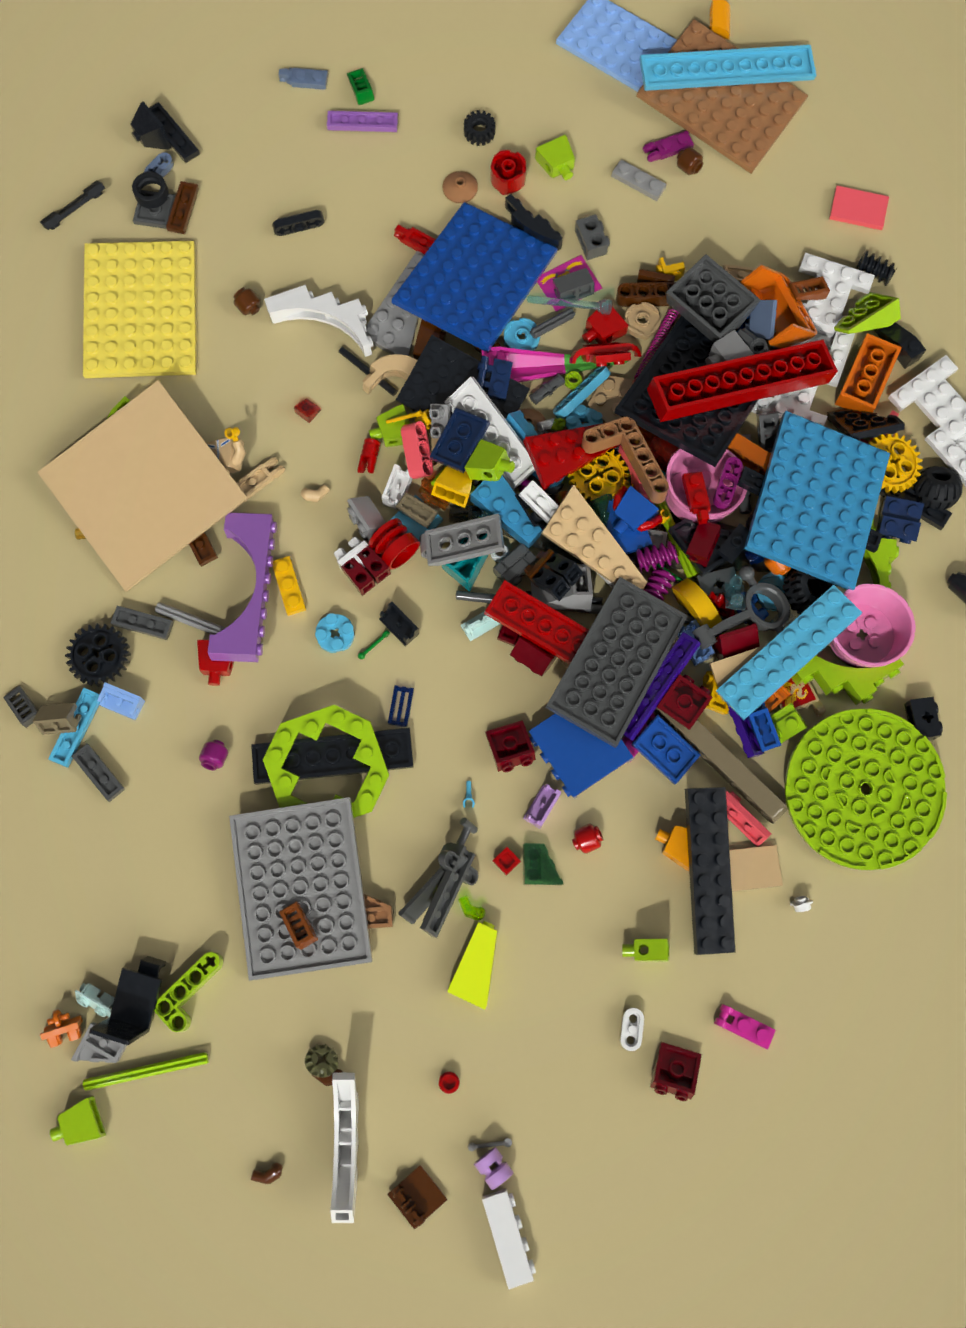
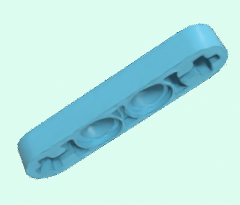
[553,366,611,419]

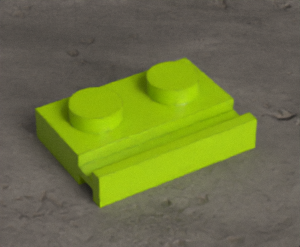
[771,703,808,744]

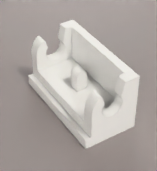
[382,464,413,509]

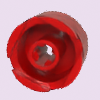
[490,150,526,195]

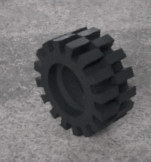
[464,110,495,146]

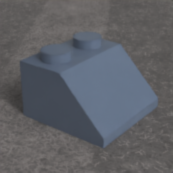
[744,300,777,340]

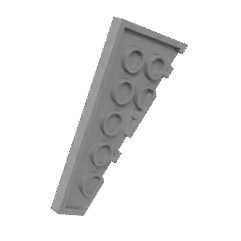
[365,251,425,356]

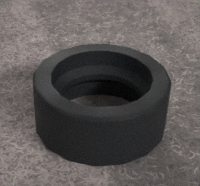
[132,171,169,209]

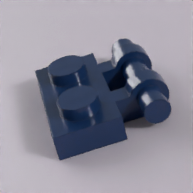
[476,356,513,400]

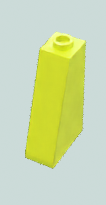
[447,921,497,1010]

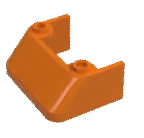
[740,265,817,349]

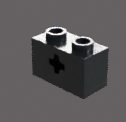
[904,697,943,740]

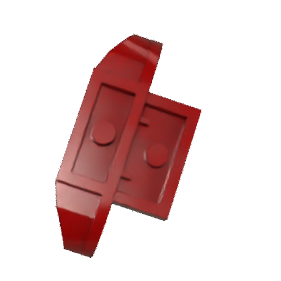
[569,342,641,367]

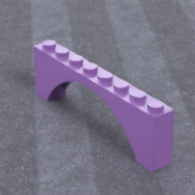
[208,513,277,662]

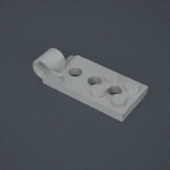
[420,513,505,566]

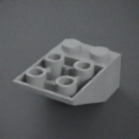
[530,564,593,609]

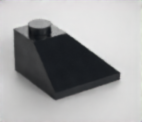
[130,101,172,150]

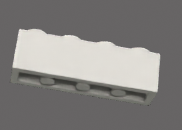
[482,1188,536,1289]

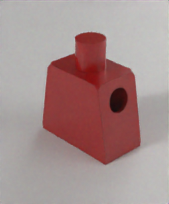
[582,300,629,344]
[197,640,234,686]

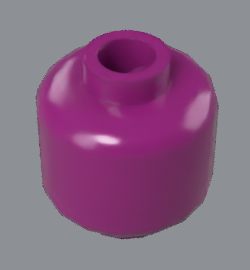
[199,740,228,771]

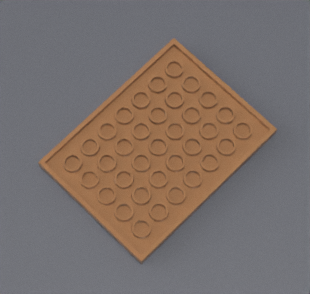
[636,19,808,174]

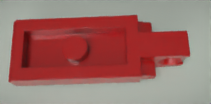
[394,224,436,254]
[682,472,711,524]

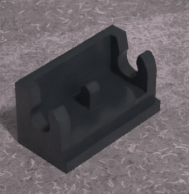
[379,602,419,647]

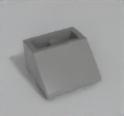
[347,496,386,542]

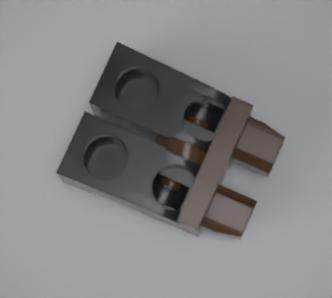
[524,549,584,601]

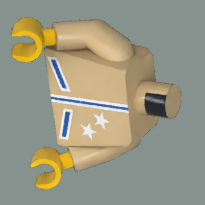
[207,427,246,474]

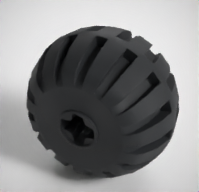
[913,466,963,510]

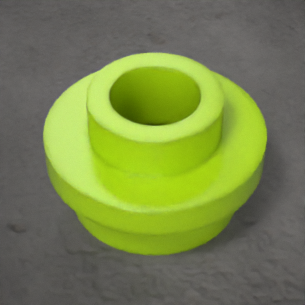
[564,371,583,390]

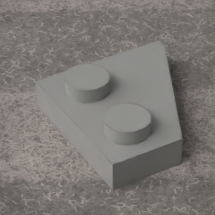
[71,1022,127,1063]

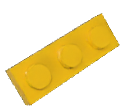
[273,556,306,616]

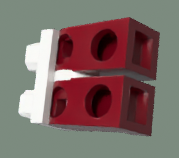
[334,537,391,596]

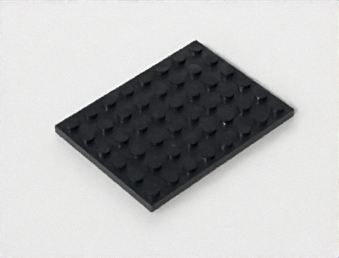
[614,316,758,467]

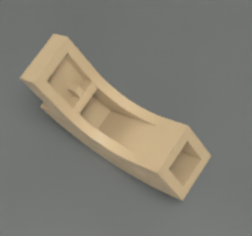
[363,354,417,394]

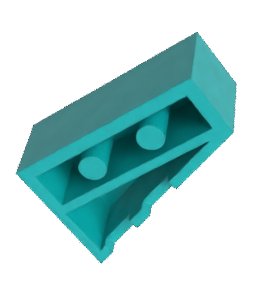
[441,533,489,592]

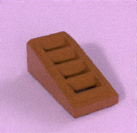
[789,276,830,300]
[279,901,318,950]

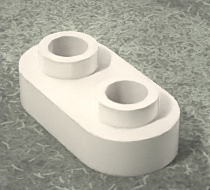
[620,1008,644,1051]

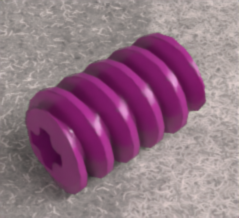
[636,541,679,572]
[643,567,676,601]

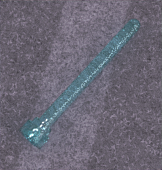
[527,296,612,315]

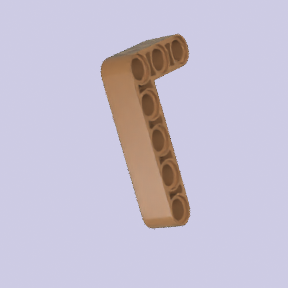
[581,417,669,504]

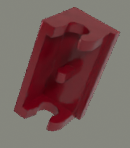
[686,521,721,567]

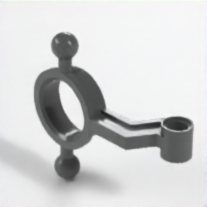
[692,565,790,650]

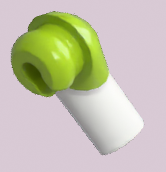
[537,418,566,431]

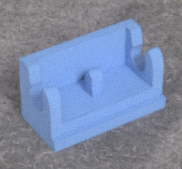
[97,682,145,720]

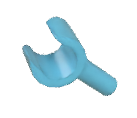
[463,781,475,808]

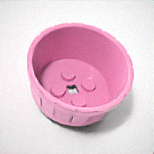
[665,449,747,524]
[829,584,916,668]

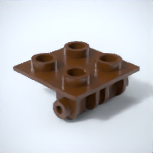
[387,1165,448,1230]

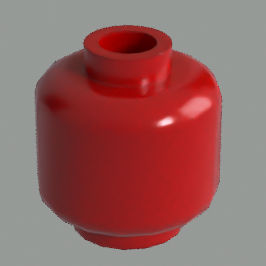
[572,824,604,854]

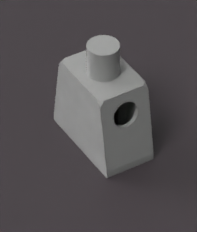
[705,330,754,365]

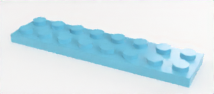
[716,585,862,721]

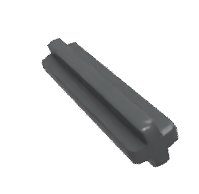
[530,308,575,339]

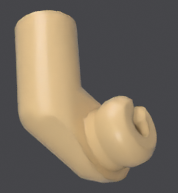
[301,484,330,502]

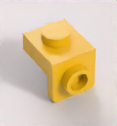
[656,257,685,281]

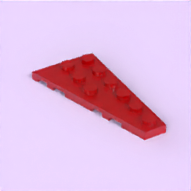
[523,423,627,490]

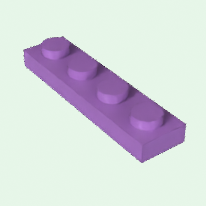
[327,111,398,132]

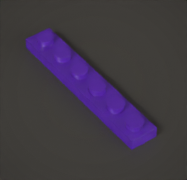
[624,632,701,741]

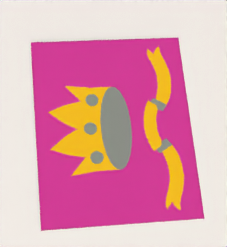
[537,255,602,312]

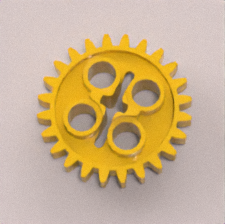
[868,433,923,494]
[568,449,630,506]

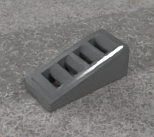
[3,685,38,728]

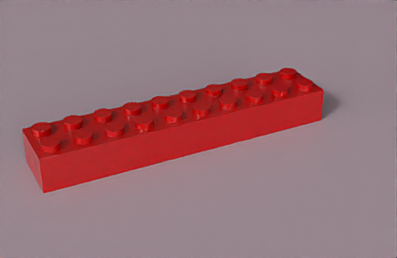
[647,339,838,422]

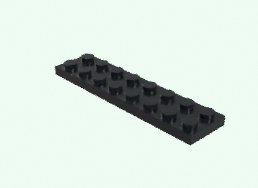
[251,728,414,785]
[685,787,736,955]

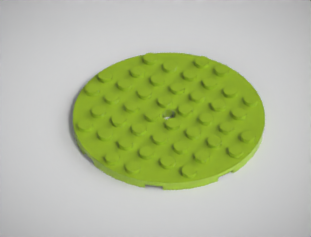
[785,709,947,870]

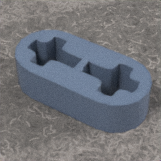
[144,152,174,177]

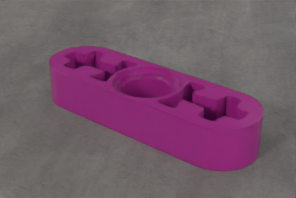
[713,457,743,509]

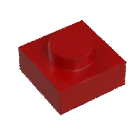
[492,847,521,876]

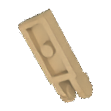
[236,457,285,502]

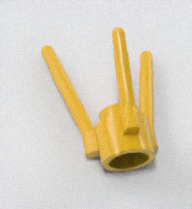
[386,409,431,430]

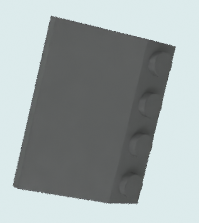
[666,254,760,343]

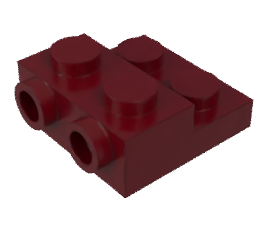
[657,674,713,730]
[485,720,536,773]
[650,1042,702,1101]

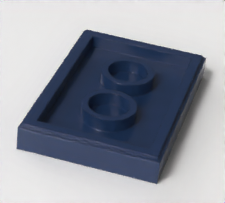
[429,408,490,473]

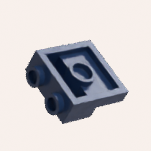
[876,496,925,544]

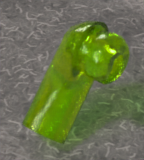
[458,896,486,920]

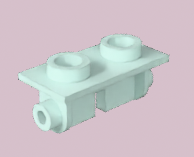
[460,611,500,641]
[75,983,115,1017]

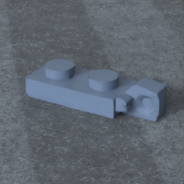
[278,68,328,90]

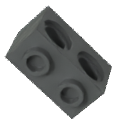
[575,214,610,260]

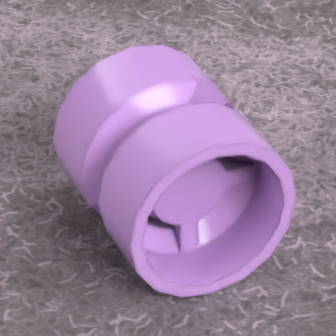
[474,1147,514,1190]

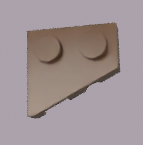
[364,894,393,928]

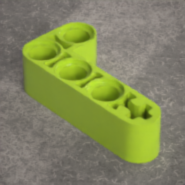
[155,952,223,1032]

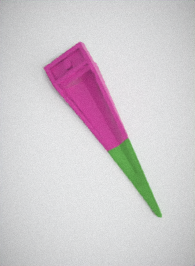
[481,347,628,383]

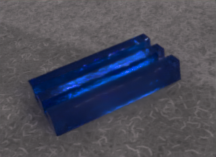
[388,685,414,727]

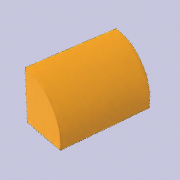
[709,0,730,40]

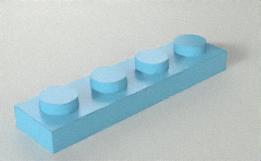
[48,688,100,768]

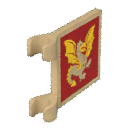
[779,678,826,717]

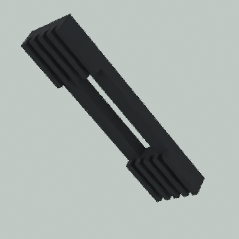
[40,180,105,230]

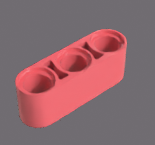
[401,421,433,479]

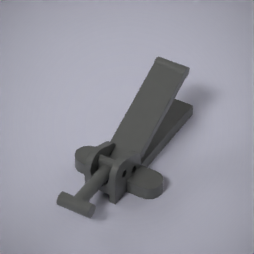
[398,817,478,938]

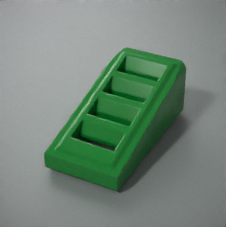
[347,68,374,105]

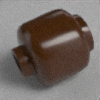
[677,147,703,175]
[233,287,261,316]

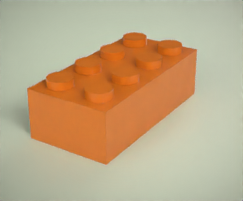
[835,333,902,414]

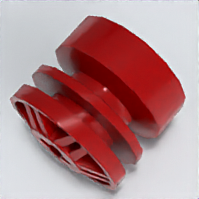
[368,518,420,570]

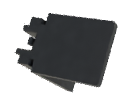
[89,956,166,1045]

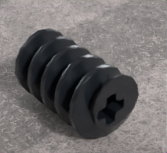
[855,250,897,286]

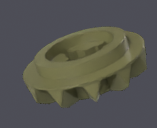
[305,1044,339,1078]

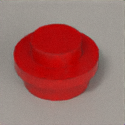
[439,1072,460,1094]

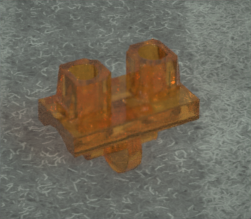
[418,476,450,511]

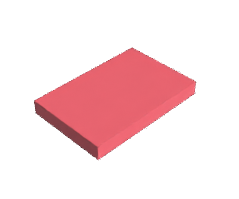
[829,186,889,230]

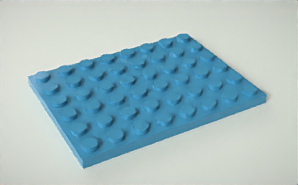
[744,411,890,590]

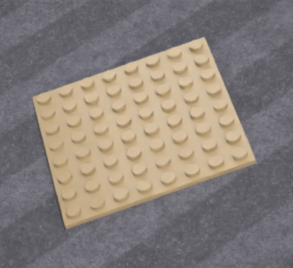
[37,380,248,592]

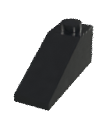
[873,322,926,369]

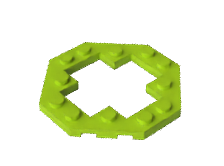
[263,704,389,818]

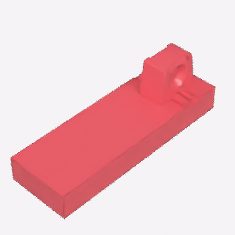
[726,791,771,847]

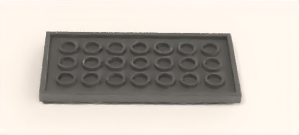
[545,577,688,748]

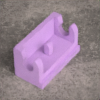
[523,784,562,829]

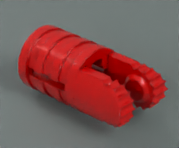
[357,438,381,474]

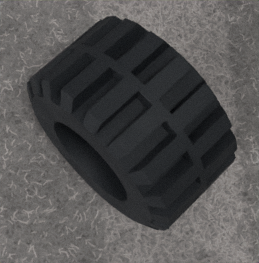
[783,569,837,614]

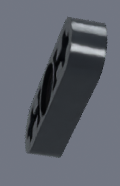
[272,210,325,236]

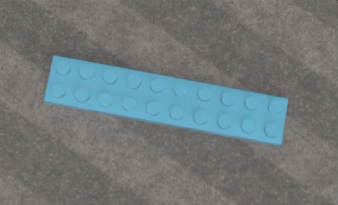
[639,45,817,91]

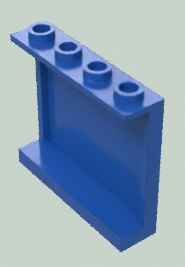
[529,714,634,799]

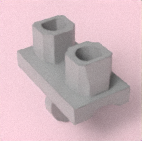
[429,403,451,438]

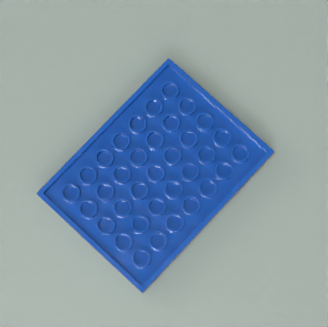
[392,202,558,353]

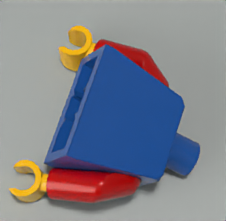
[613,479,670,535]

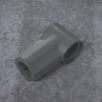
[737,328,769,355]

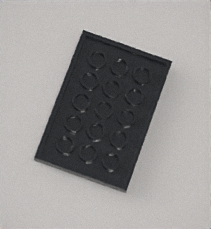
[396,335,530,419]

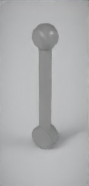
[468,1138,512,1151]

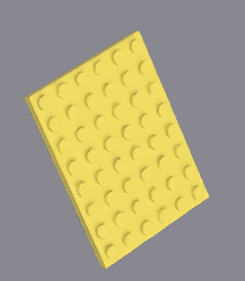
[83,241,196,378]

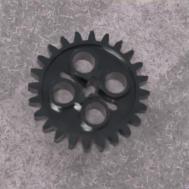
[65,623,131,687]

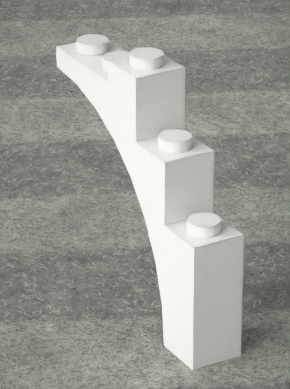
[264,285,373,357]
[330,1072,359,1223]

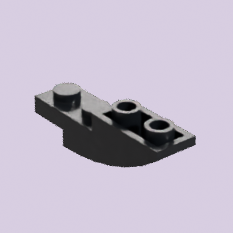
[505,194,562,251]

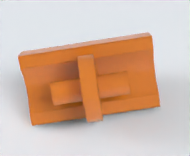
[40,1009,83,1048]

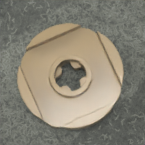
[624,302,661,340]

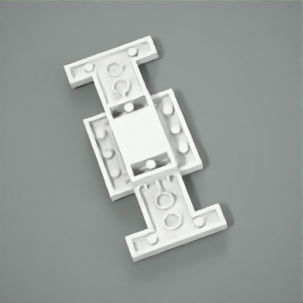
[751,252,875,426]
[888,355,966,486]

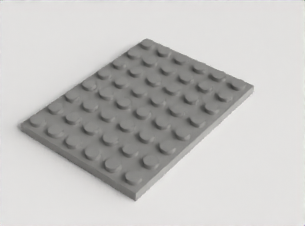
[229,797,373,981]

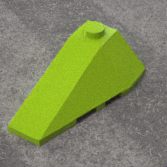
[834,292,901,334]

